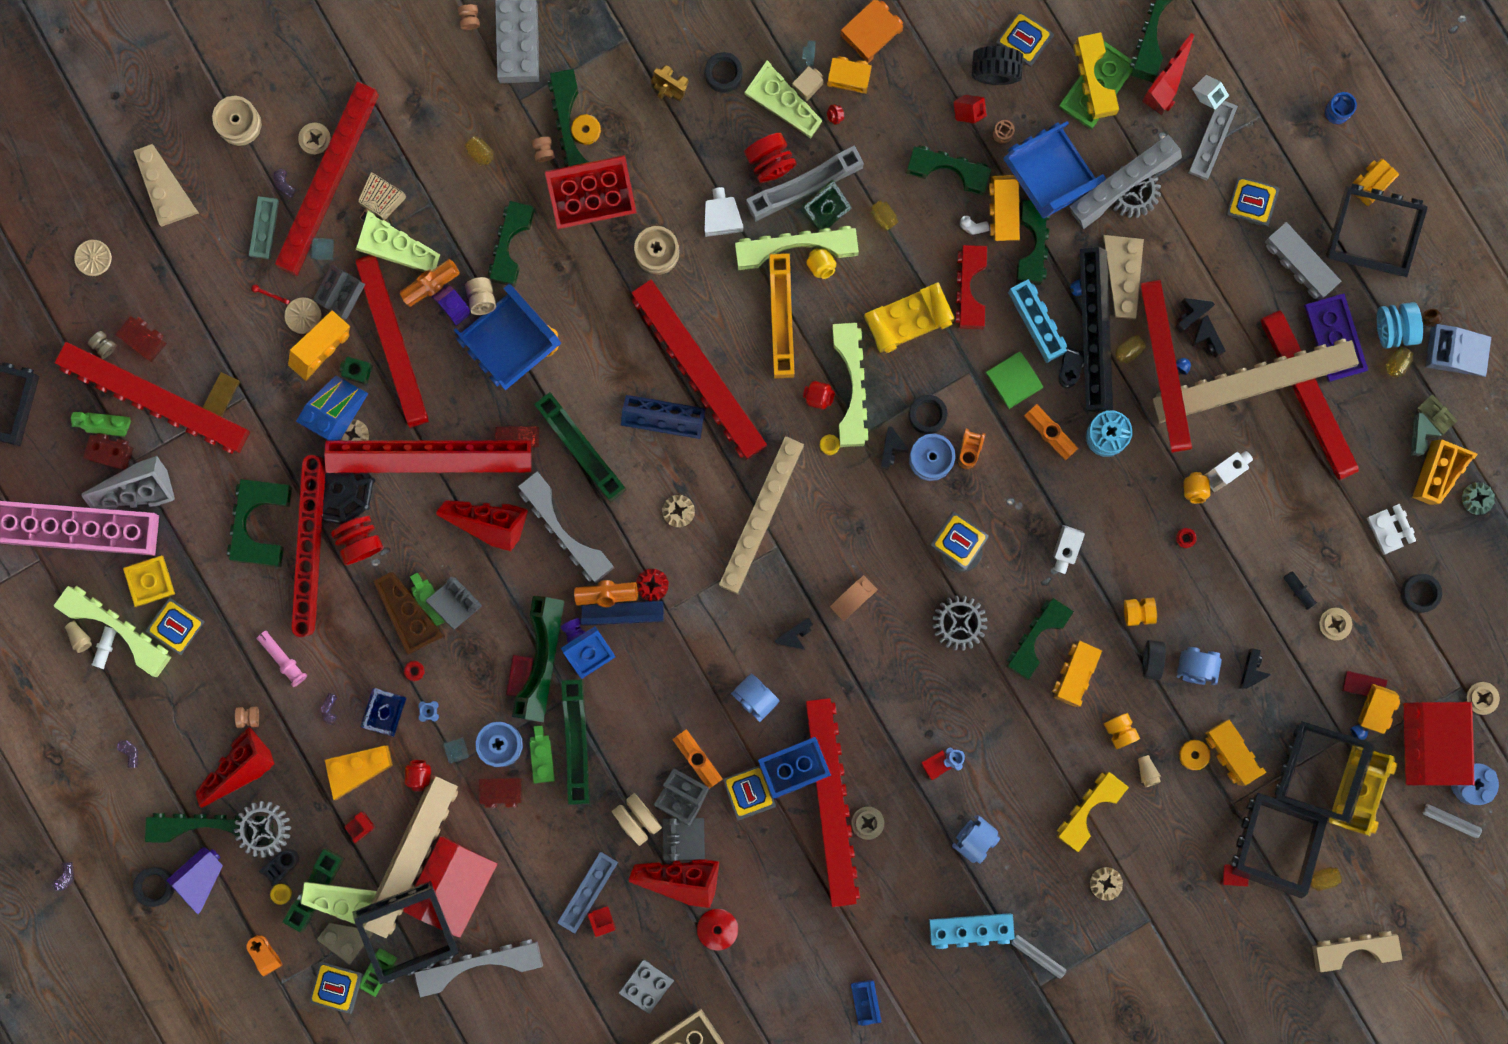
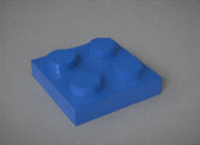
[561,626,616,679]

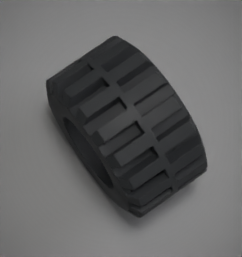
[971,46,1023,85]

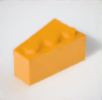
[989,175,1020,241]
[288,310,350,381]
[1412,439,1478,505]
[1052,641,1102,707]
[1205,720,1266,786]
[325,746,393,800]

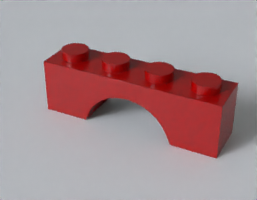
[955,245,987,329]

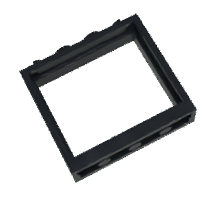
[1326,183,1428,277]
[0,362,40,446]
[1275,721,1375,824]
[1231,793,1328,899]
[352,881,459,984]

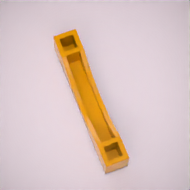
[769,254,795,379]

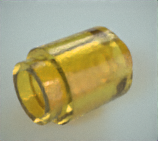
[465,136,494,166]
[870,200,899,231]
[1115,335,1146,364]
[1386,347,1414,378]
[1311,867,1342,892]

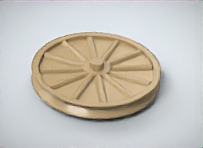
[74,240,112,276]
[285,298,321,334]

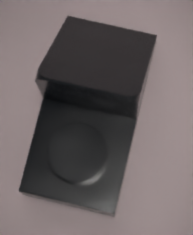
[1176,298,1215,333]
[1192,315,1226,358]
[880,426,909,470]
[774,618,813,650]
[1239,648,1271,689]

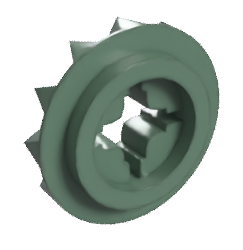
[1462,482,1495,515]

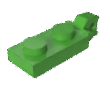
[71,412,131,437]
[410,573,445,626]
[530,725,555,783]

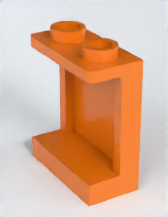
[840,0,903,63]

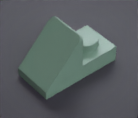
[1411,413,1441,457]

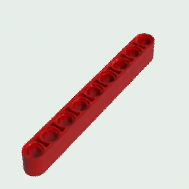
[355,255,429,428]
[1140,280,1192,453]
[1261,310,1359,480]
[292,455,326,637]

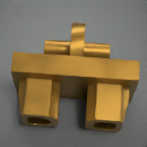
[651,65,689,102]

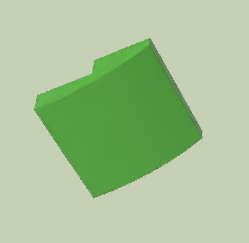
[986,352,1043,409]

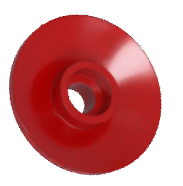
[697,909,738,950]

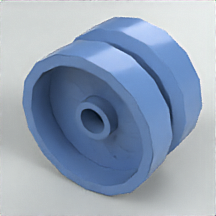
[909,434,955,481]
[476,722,523,767]

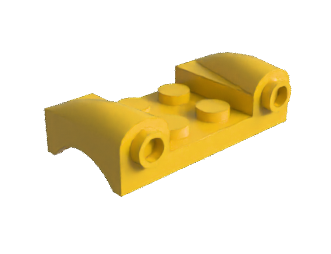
[864,282,955,353]
[1328,746,1398,836]

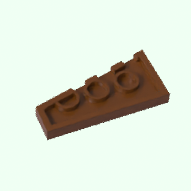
[373,572,445,655]

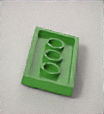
[1059,41,1133,130]

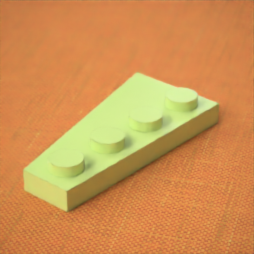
[745,60,822,139]
[356,211,440,272]
[300,882,377,924]

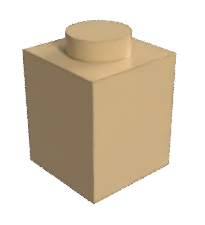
[792,66,823,102]

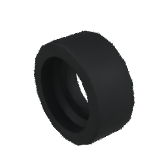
[705,52,743,93]
[908,394,948,434]
[1401,574,1442,613]
[1142,640,1166,680]
[133,867,174,907]

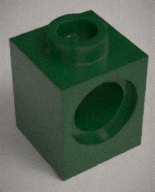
[339,356,373,385]

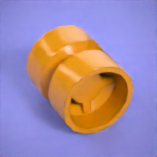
[1124,598,1157,626]
[1104,712,1140,749]

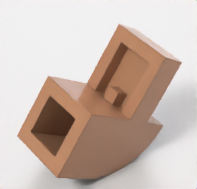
[830,575,878,621]

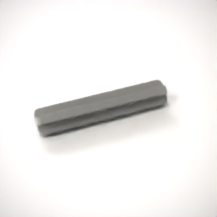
[1422,804,1482,838]
[1012,935,1066,979]

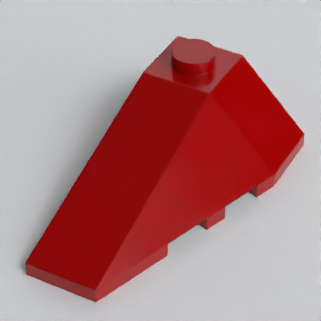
[1142,33,1194,115]
[436,500,528,551]
[195,727,274,808]
[628,859,719,908]

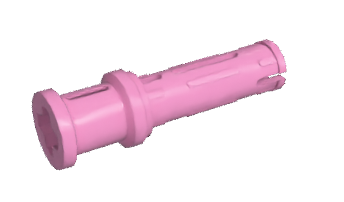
[256,631,307,687]

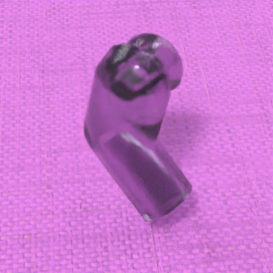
[273,168,296,198]
[321,693,337,725]
[117,740,138,768]
[52,862,74,891]

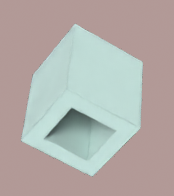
[1192,75,1229,109]

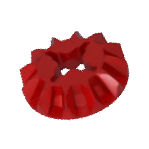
[636,569,669,601]

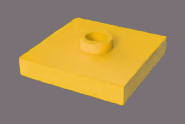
[123,555,175,607]

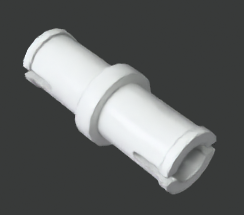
[91,626,117,669]

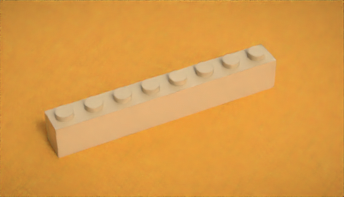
[719,436,804,595]
[363,775,458,938]

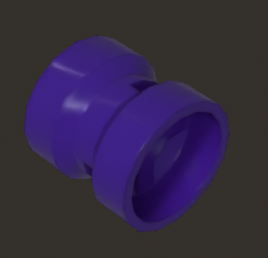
[560,618,585,643]

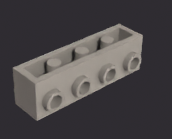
[1265,222,1341,300]

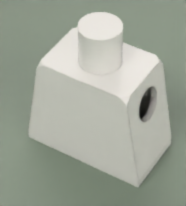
[705,187,743,237]
[1204,451,1253,493]
[1053,525,1085,574]

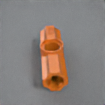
[400,259,460,307]
[1024,404,1079,461]
[574,580,638,607]
[672,729,723,789]

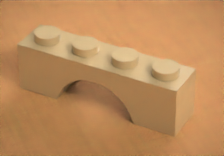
[1312,931,1402,972]

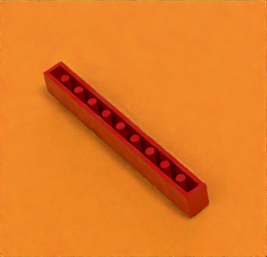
[275,81,379,276]
[631,279,767,460]
[55,342,250,454]
[324,440,531,473]
[806,698,860,907]

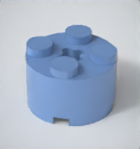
[1176,647,1222,685]
[731,673,780,722]
[1451,764,1499,805]
[952,815,1000,864]

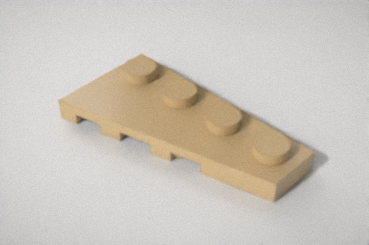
[134,144,199,227]
[1103,235,1144,320]

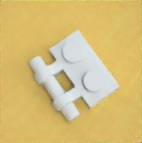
[1367,504,1416,555]

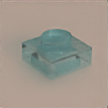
[802,41,816,66]
[311,238,334,260]
[443,738,469,764]

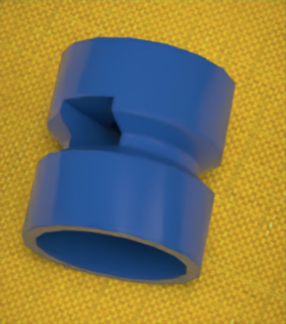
[1325,92,1357,124]

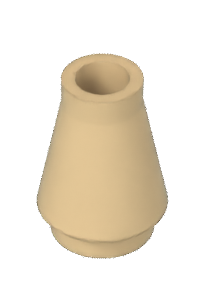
[65,621,92,653]
[1137,755,1161,787]

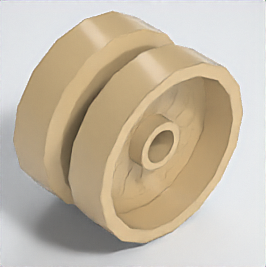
[212,96,262,146]
[634,226,679,275]
[612,793,662,846]

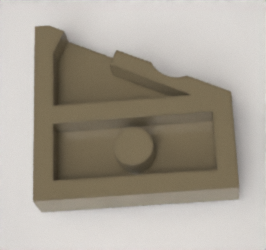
[317,923,373,965]

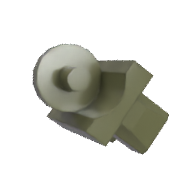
[1417,395,1458,435]

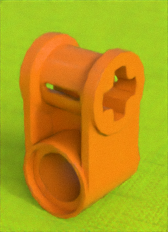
[958,428,985,469]
[247,935,282,977]

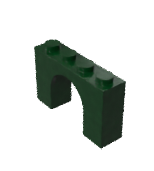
[227,479,292,567]

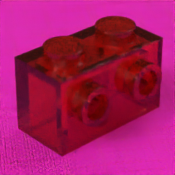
[116,316,167,362]
[83,433,134,470]
[479,778,523,808]

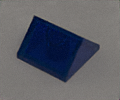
[360,688,406,737]

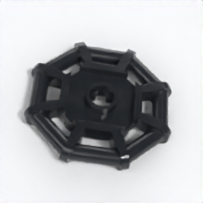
[308,456,375,524]

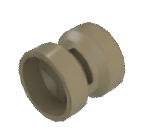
[87,331,117,359]

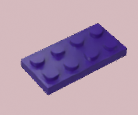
[1304,294,1368,382]

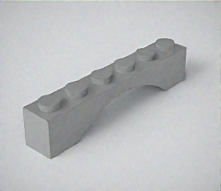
[1069,134,1182,229]
[746,145,864,222]
[518,471,614,583]
[415,939,543,997]

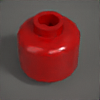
[803,381,835,409]
[404,760,431,791]

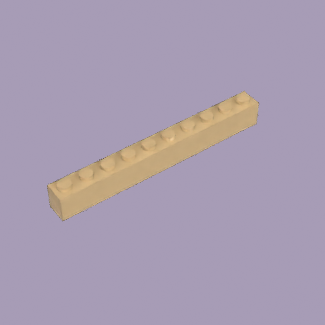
[1152,339,1359,423]

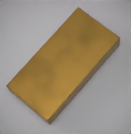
[203,372,240,417]

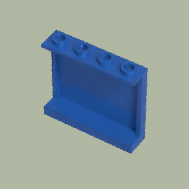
[1003,121,1106,219]
[454,283,562,390]

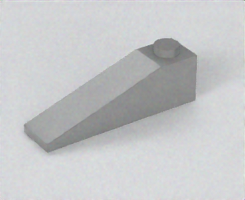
[82,456,175,509]

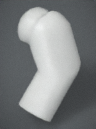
[960,216,989,235]

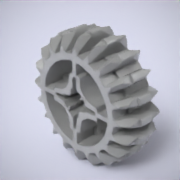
[1113,166,1161,218]
[932,596,988,651]
[234,801,291,858]

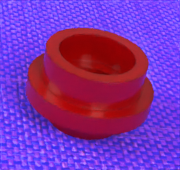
[827,104,844,125]
[1176,528,1197,548]
[404,661,425,681]

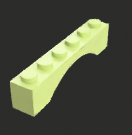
[735,226,859,270]
[832,323,868,447]
[54,586,172,677]

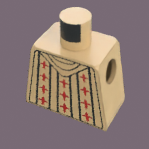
[358,172,406,222]

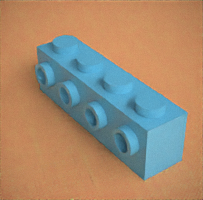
[1008,279,1067,363]
[929,913,1015,949]

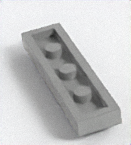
[1188,101,1238,181]

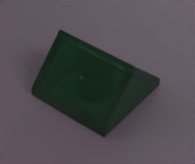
[801,179,852,231]

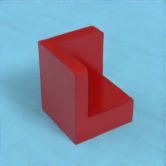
[953,95,987,123]
[921,750,951,781]
[345,811,376,843]
[1220,864,1249,887]
[588,906,616,937]

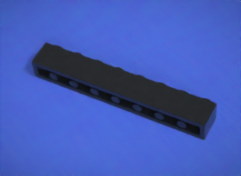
[1080,247,1113,412]

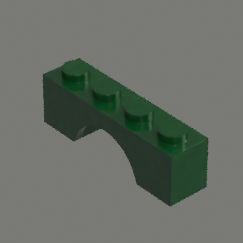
[906,145,991,196]
[1016,200,1050,285]
[488,201,535,287]
[1006,598,1074,680]
[282,848,345,932]

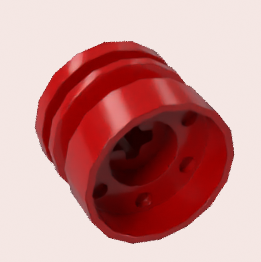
[744,132,797,183]
[330,516,384,565]

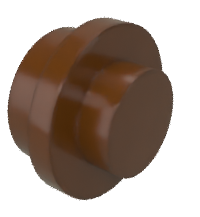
[1422,309,1443,327]

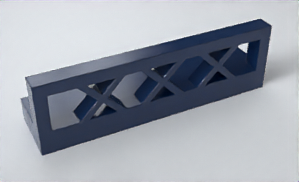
[621,395,706,439]
[581,601,664,626]

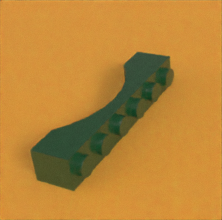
[1130,0,1173,83]
[548,69,589,167]
[534,392,626,503]
[512,596,564,722]
[561,679,590,805]
[145,813,274,846]

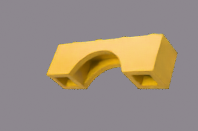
[1073,32,1119,119]
[1057,772,1129,852]

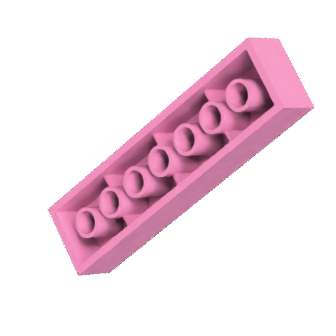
[0,501,159,556]

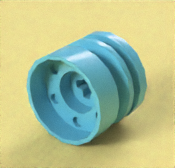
[1377,302,1423,349]
[1086,411,1132,457]

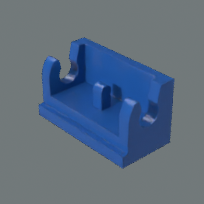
[851,979,881,1026]

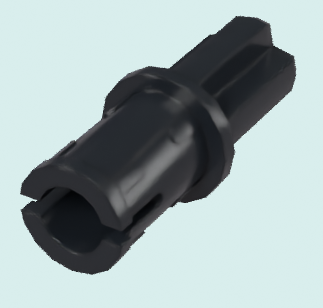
[1283,571,1317,610]

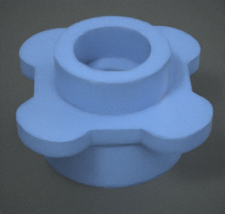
[418,701,439,722]
[943,748,965,771]

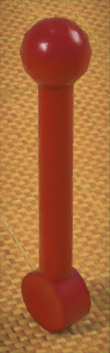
[251,285,291,305]

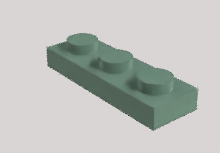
[249,196,279,259]

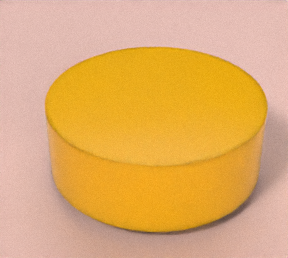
[820,434,840,455]
[270,884,292,905]

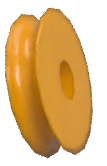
[571,114,601,145]
[1179,740,1211,770]

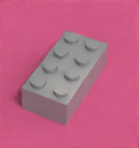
[495,0,540,83]

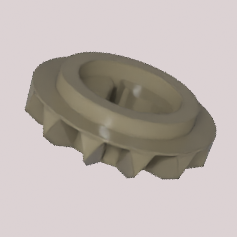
[852,807,884,840]

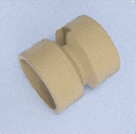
[465,277,496,315]

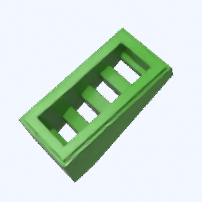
[359,948,397,997]

